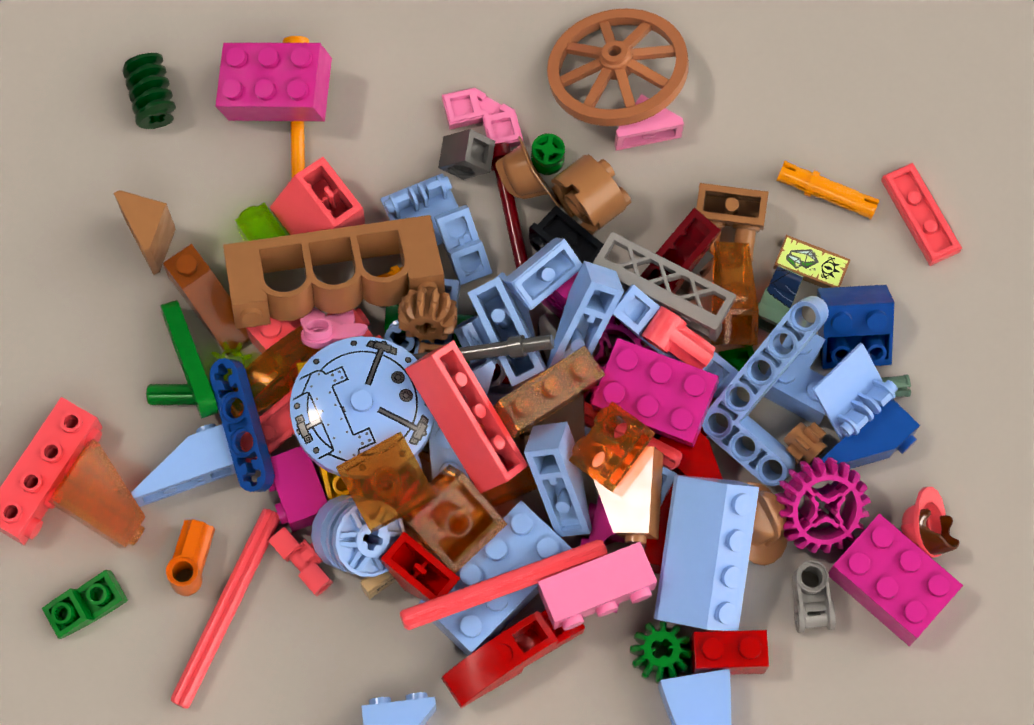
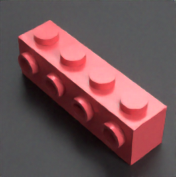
[405,340,529,494]
[0,397,103,545]

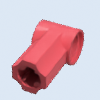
[641,306,716,369]

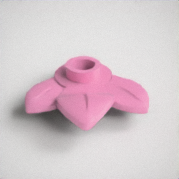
[300,308,368,349]

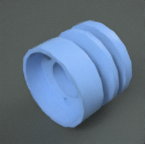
[311,495,405,577]

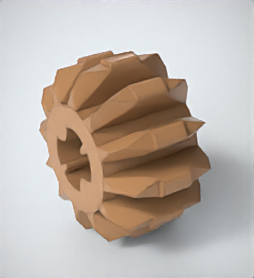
[398,286,458,343]

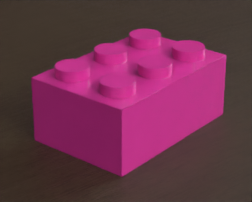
[215,43,332,122]
[591,338,719,448]
[828,513,963,647]

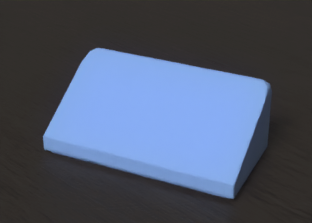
[503,237,582,310]

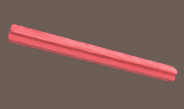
[171,509,280,709]
[400,540,608,630]

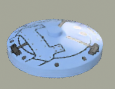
[290,336,435,480]

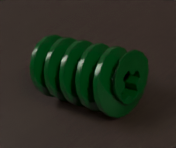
[122,53,176,129]

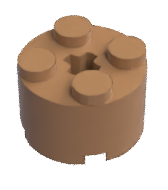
[551,154,631,235]

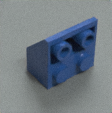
[817,285,895,369]

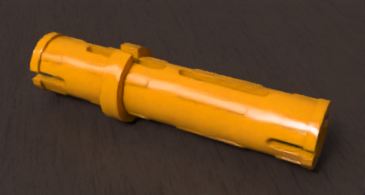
[776,161,879,220]

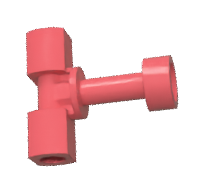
[268,527,333,596]

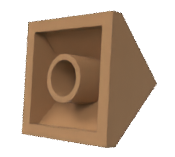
[113,190,176,275]

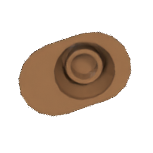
[496,136,561,208]
[747,482,788,566]

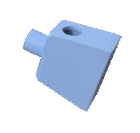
[658,669,731,725]

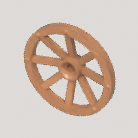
[547,8,689,126]

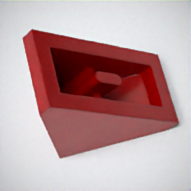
[380,532,460,602]

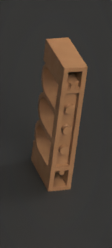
[223,215,445,329]

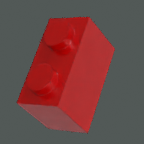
[690,630,769,675]

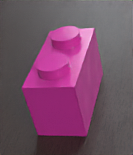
[269,446,327,533]

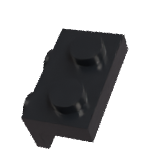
[529,206,604,264]

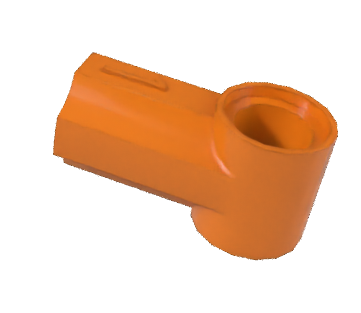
[166,519,215,596]

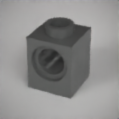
[438,129,495,180]

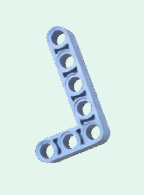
[702,296,829,486]

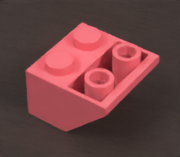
[270,157,365,235]

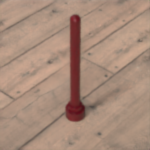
[491,143,528,269]

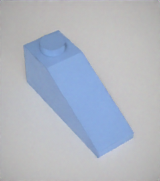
[546,261,624,379]
[524,421,592,537]
[131,424,236,507]

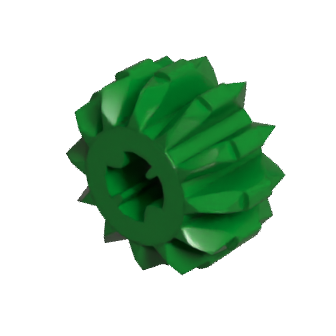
[630,621,692,684]

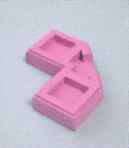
[442,88,523,148]

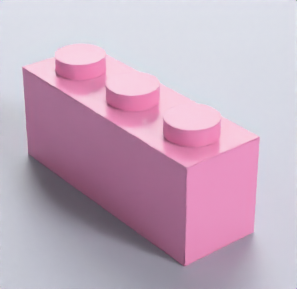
[537,542,657,630]

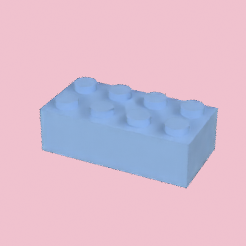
[419,501,572,656]

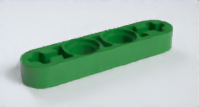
[160,300,219,419]

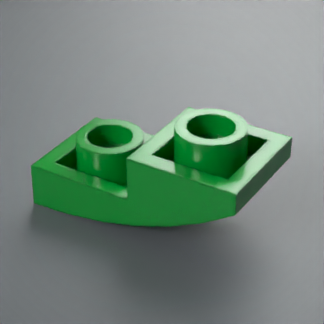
[42,570,128,639]

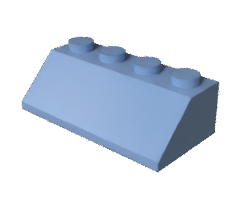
[654,475,759,631]

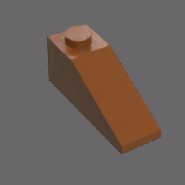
[163,244,250,356]

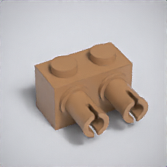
[696,183,769,262]

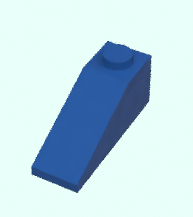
[822,399,920,469]

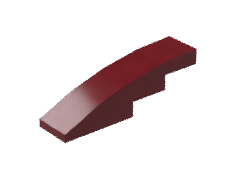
[616,208,722,329]

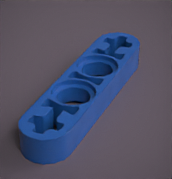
[209,358,275,492]

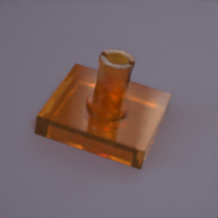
[336,432,437,533]

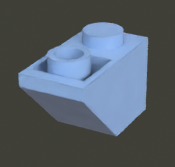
[361,692,437,725]

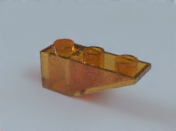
[711,241,759,347]

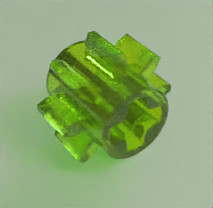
[210,341,253,380]

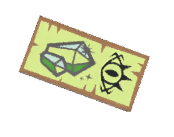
[773,235,851,288]

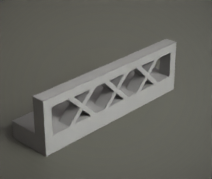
[593,232,736,342]

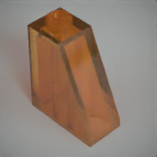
[48,439,145,548]

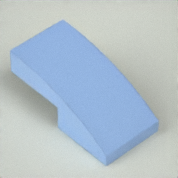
[434,205,492,285]

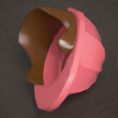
[900,487,960,558]

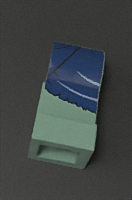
[750,265,804,333]

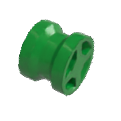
[531,133,565,175]

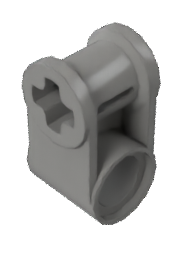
[792,560,836,633]

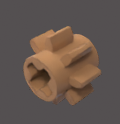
[783,422,827,465]

